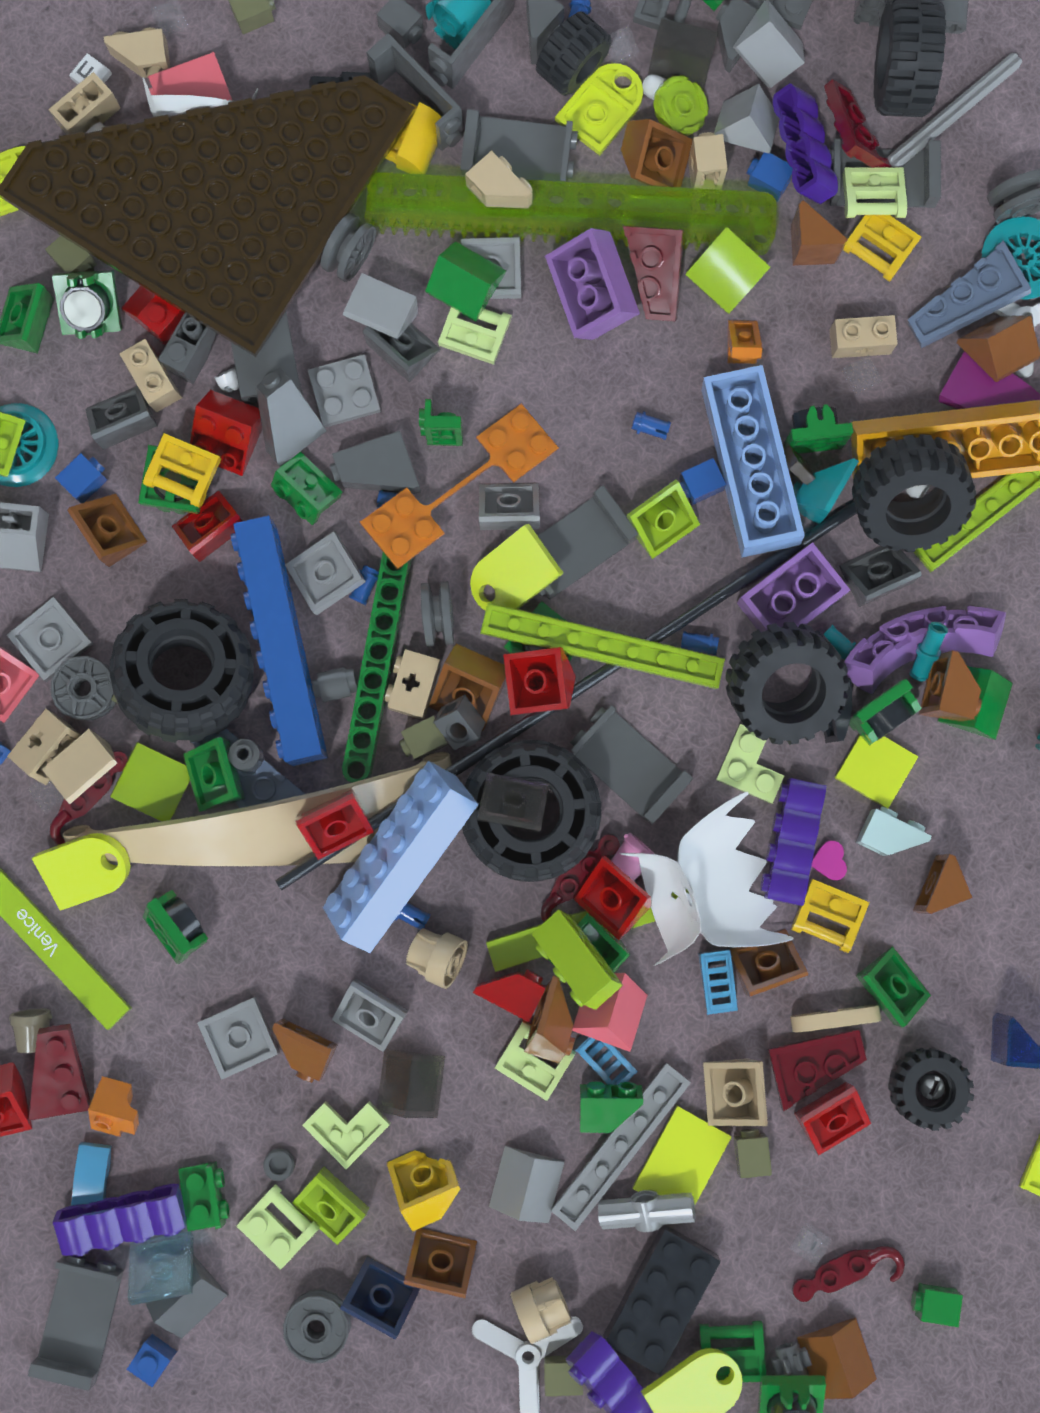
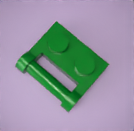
[699,1321,766,1383]

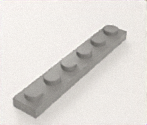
[551,1062,691,1231]

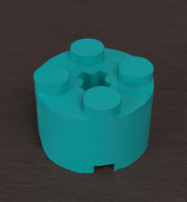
[426,0,492,50]

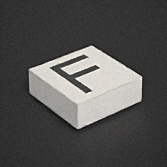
[69,53,112,84]

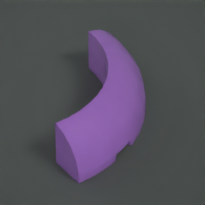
[844,606,1006,694]

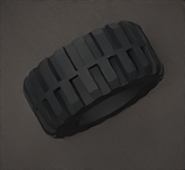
[873,0,946,117]
[852,434,976,552]
[725,622,850,745]

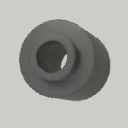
[312,667,358,702]
[228,739,264,772]

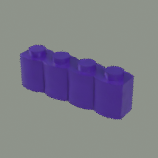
[773,83,838,204]
[760,778,826,906]
[52,1184,187,1257]
[565,1331,653,1413]

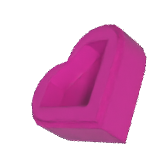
[812,841,847,880]

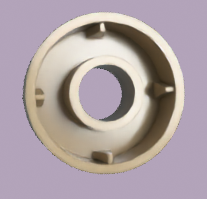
[406,928,468,989]
[511,1277,571,1344]

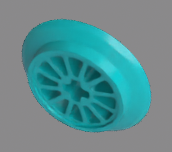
[982,217,1040,299]
[0,403,59,487]

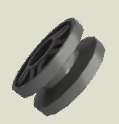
[987,169,1040,224]
[320,213,377,282]
[421,581,454,647]
[51,656,116,721]
[283,1289,351,1364]

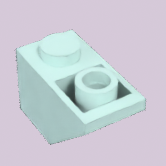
[856,806,932,856]

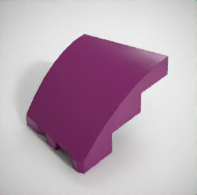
[939,351,1040,409]

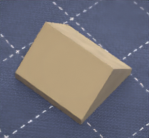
[42,729,117,804]
[703,1058,768,1126]

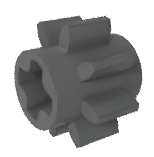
[770,1342,812,1375]

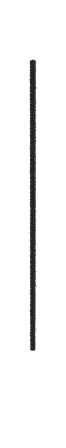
[275,502,857,890]

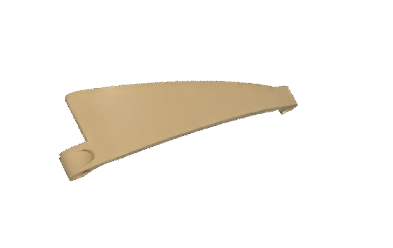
[63,752,452,866]

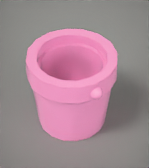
[611,833,655,881]

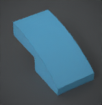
[71,1142,111,1206]

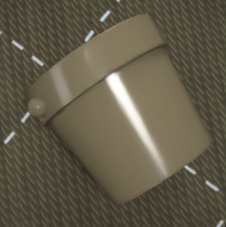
[9,1008,52,1053]

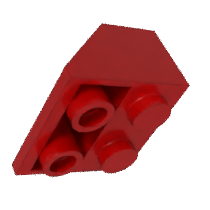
[190,390,262,476]

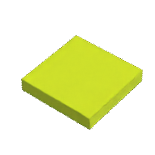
[834,735,918,808]

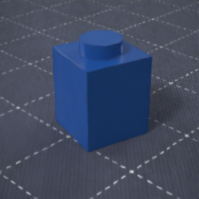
[746,152,793,202]
[55,453,107,503]
[679,458,726,505]
[126,1334,177,1387]

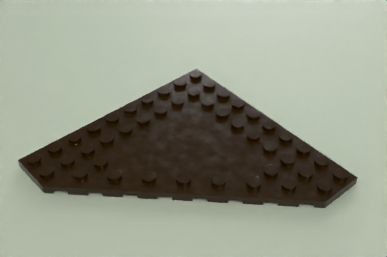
[0,75,415,357]

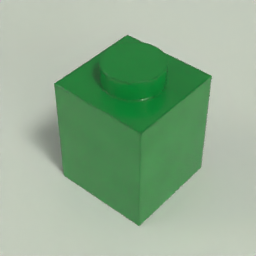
[911,1283,963,1328]

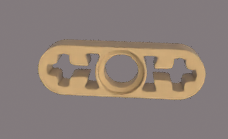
[790,1005,881,1032]

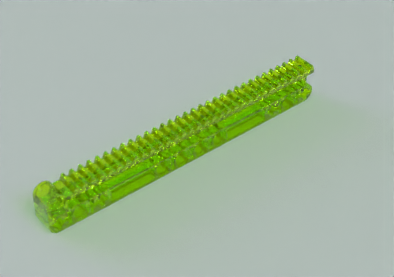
[364,172,777,256]

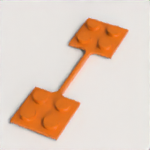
[360,404,559,569]

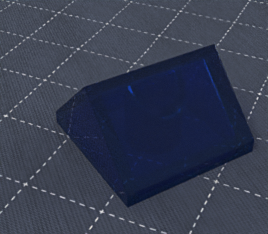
[991,1013,1040,1069]

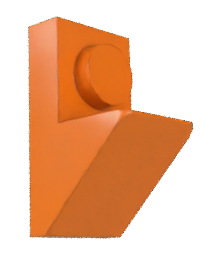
[727,320,762,364]

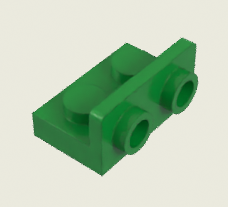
[419,399,463,446]
[271,452,343,525]
[178,1161,230,1232]

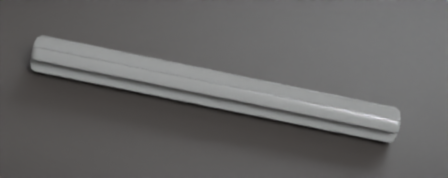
[887,53,1022,167]

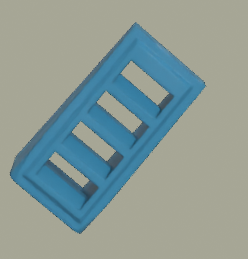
[698,949,738,1015]
[573,1034,638,1085]

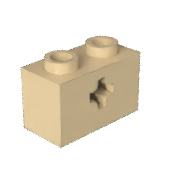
[48,72,120,134]
[688,132,727,194]
[830,315,897,358]
[120,339,182,412]
[384,649,441,720]
[7,709,81,785]

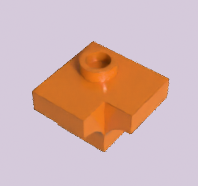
[88,1076,139,1137]

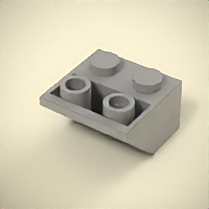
[0,502,49,572]

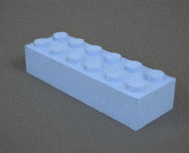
[701,365,805,557]
[323,761,478,953]

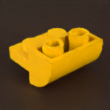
[385,101,442,179]

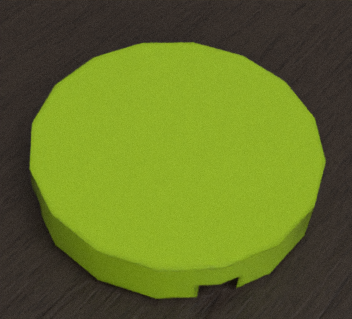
[653,75,709,136]

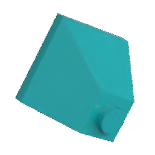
[793,458,859,525]

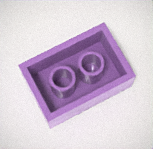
[545,228,640,340]
[737,542,850,632]

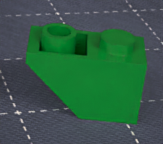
[579,1081,644,1133]

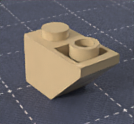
[104,28,170,78]
[465,150,533,208]

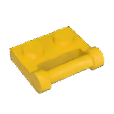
[843,215,921,282]
[143,433,221,508]
[791,879,870,953]

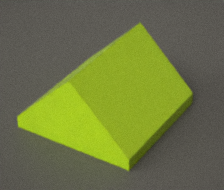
[627,479,700,559]
[292,1166,369,1245]

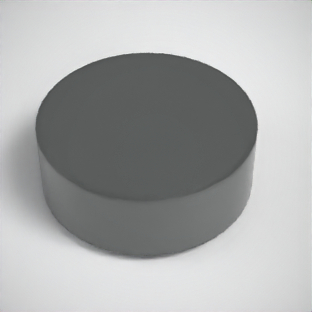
[263,1148,295,1181]

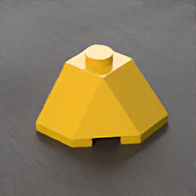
[386,1150,460,1232]

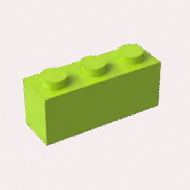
[532,910,623,1010]

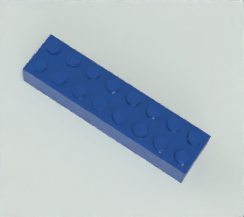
[231,516,328,766]

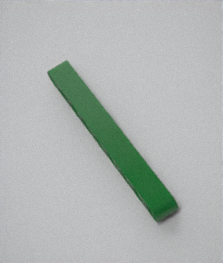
[342,552,412,783]

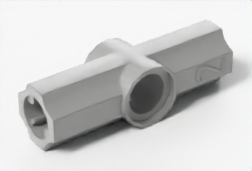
[598,1190,696,1232]

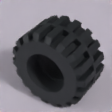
[536,11,612,96]
[888,1048,974,1131]

